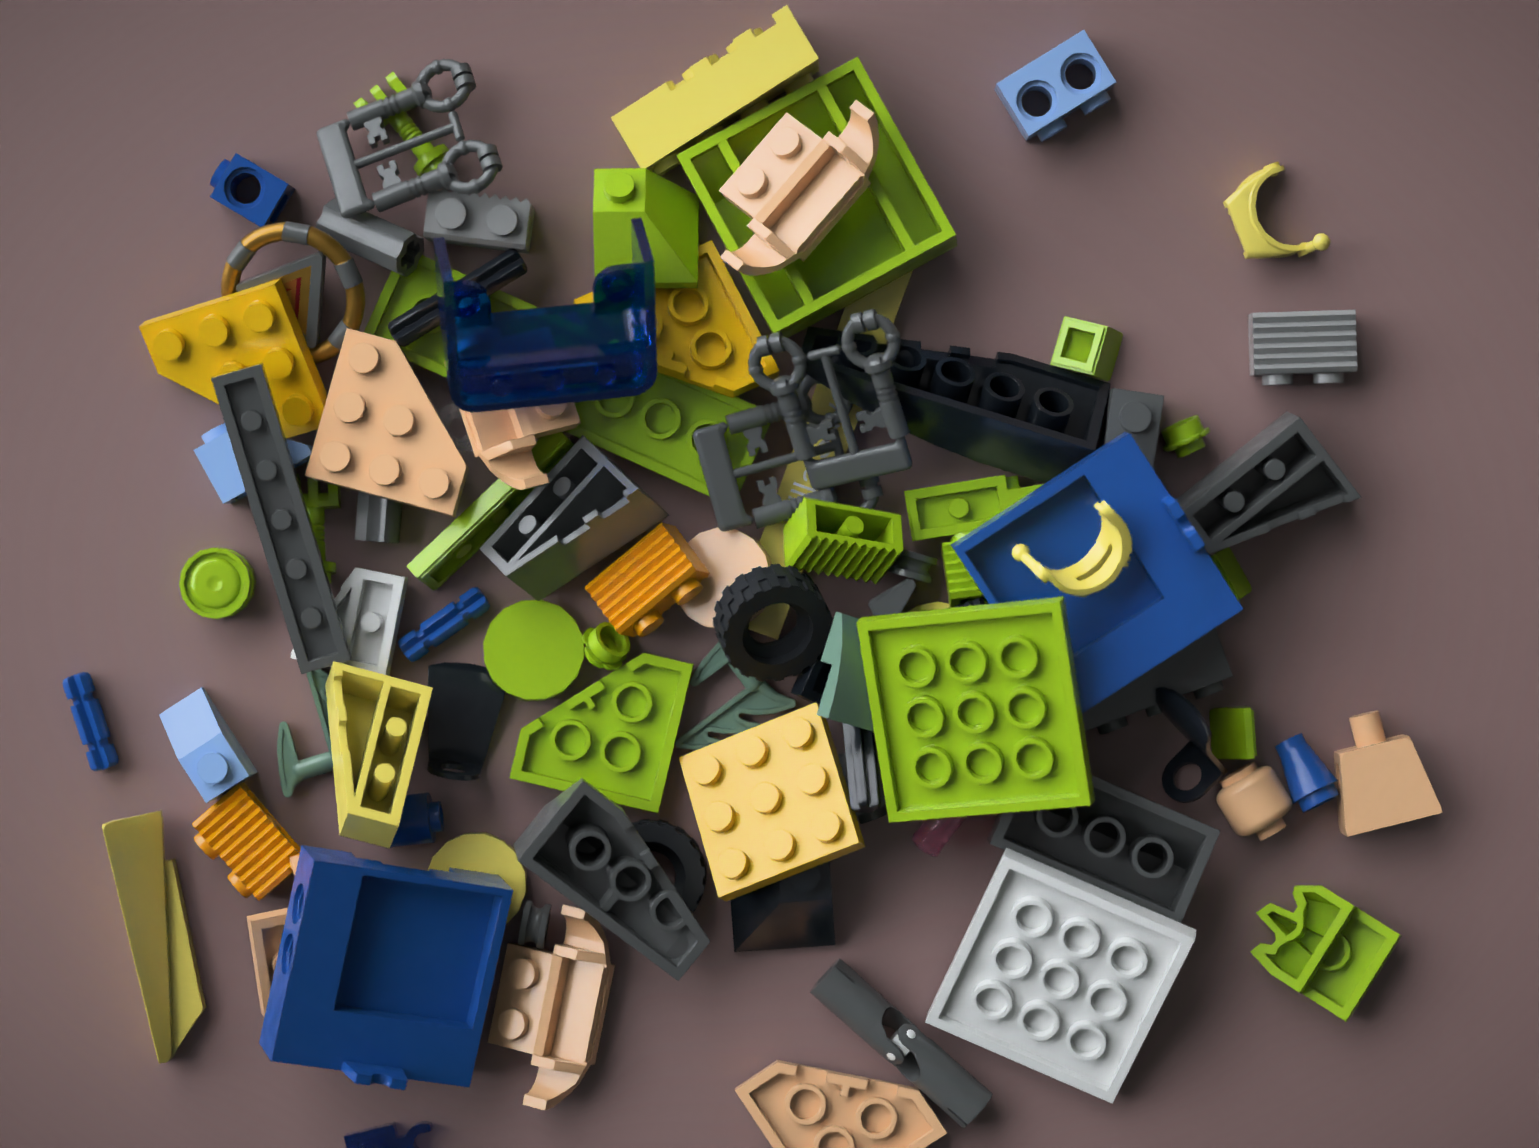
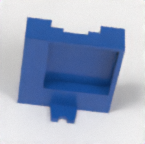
[951,432,1243,713]
[259,845,513,1090]

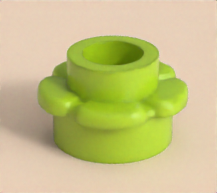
[1161,415,1210,458]
[582,622,630,670]

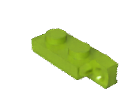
[904,475,1043,541]

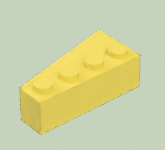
[611,5,819,176]

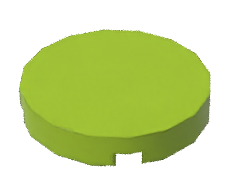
[483,600,584,701]

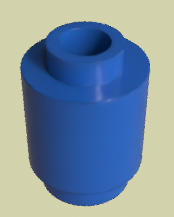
[373,792,444,848]

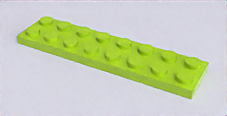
[364,255,771,497]

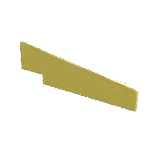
[102,810,206,1064]

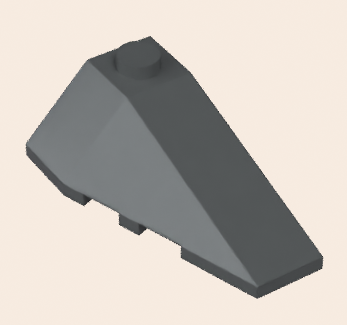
[513,778,710,981]

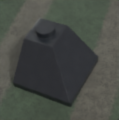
[731,861,836,952]

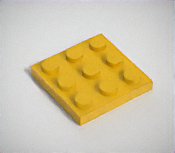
[678,702,866,902]

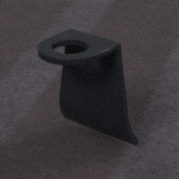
[427,662,506,781]
[1156,687,1228,803]

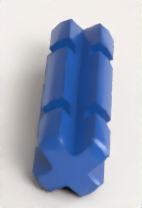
[398,587,491,662]
[62,672,119,771]

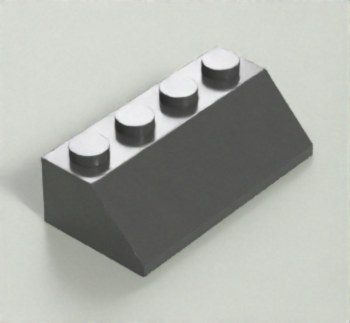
[987,775,1221,923]

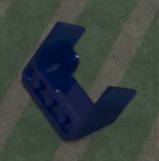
[434,218,657,413]

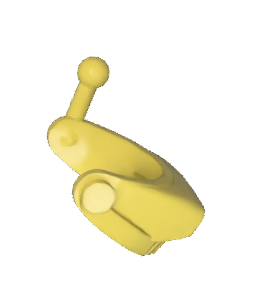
[1223,161,1330,259]
[1012,500,1132,597]

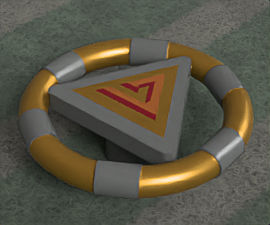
[221,221,365,364]

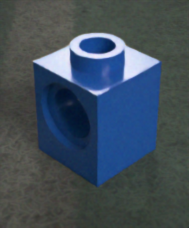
[210,153,295,227]

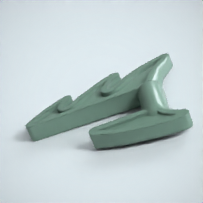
[675,642,796,750]
[277,669,333,798]

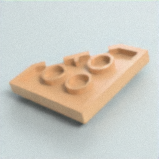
[305,328,469,517]
[735,1060,947,1148]

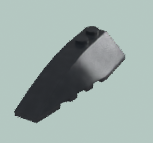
[801,327,1111,483]

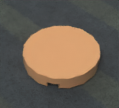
[680,527,772,628]

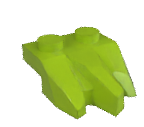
[1250,885,1402,1022]

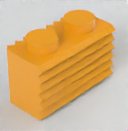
[585,522,710,637]
[192,782,301,901]

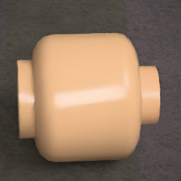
[1216,761,1293,841]

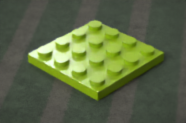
[856,597,1095,823]

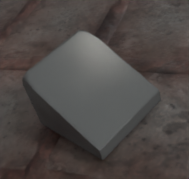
[868,578,916,616]

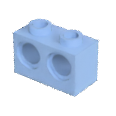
[994,30,1116,142]

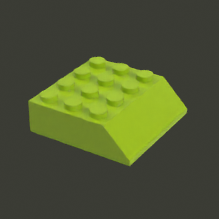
[676,56,957,338]

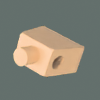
[1334,710,1442,837]

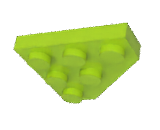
[509,652,694,813]

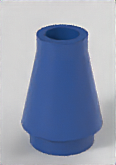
[1275,733,1340,813]

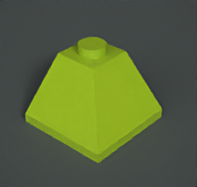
[593,168,699,289]

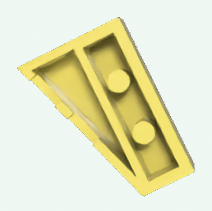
[325,661,433,849]

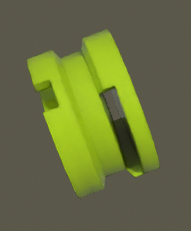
[179,547,256,619]

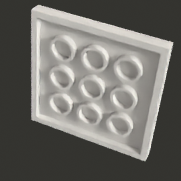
[925,847,1197,1104]

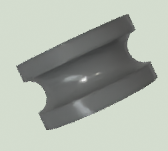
[887,549,938,583]
[518,900,552,949]

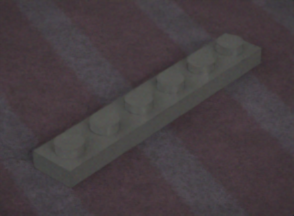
[211,363,352,674]

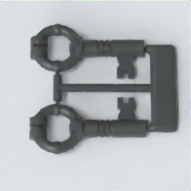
[316,59,503,218]
[748,309,913,490]
[693,375,884,532]

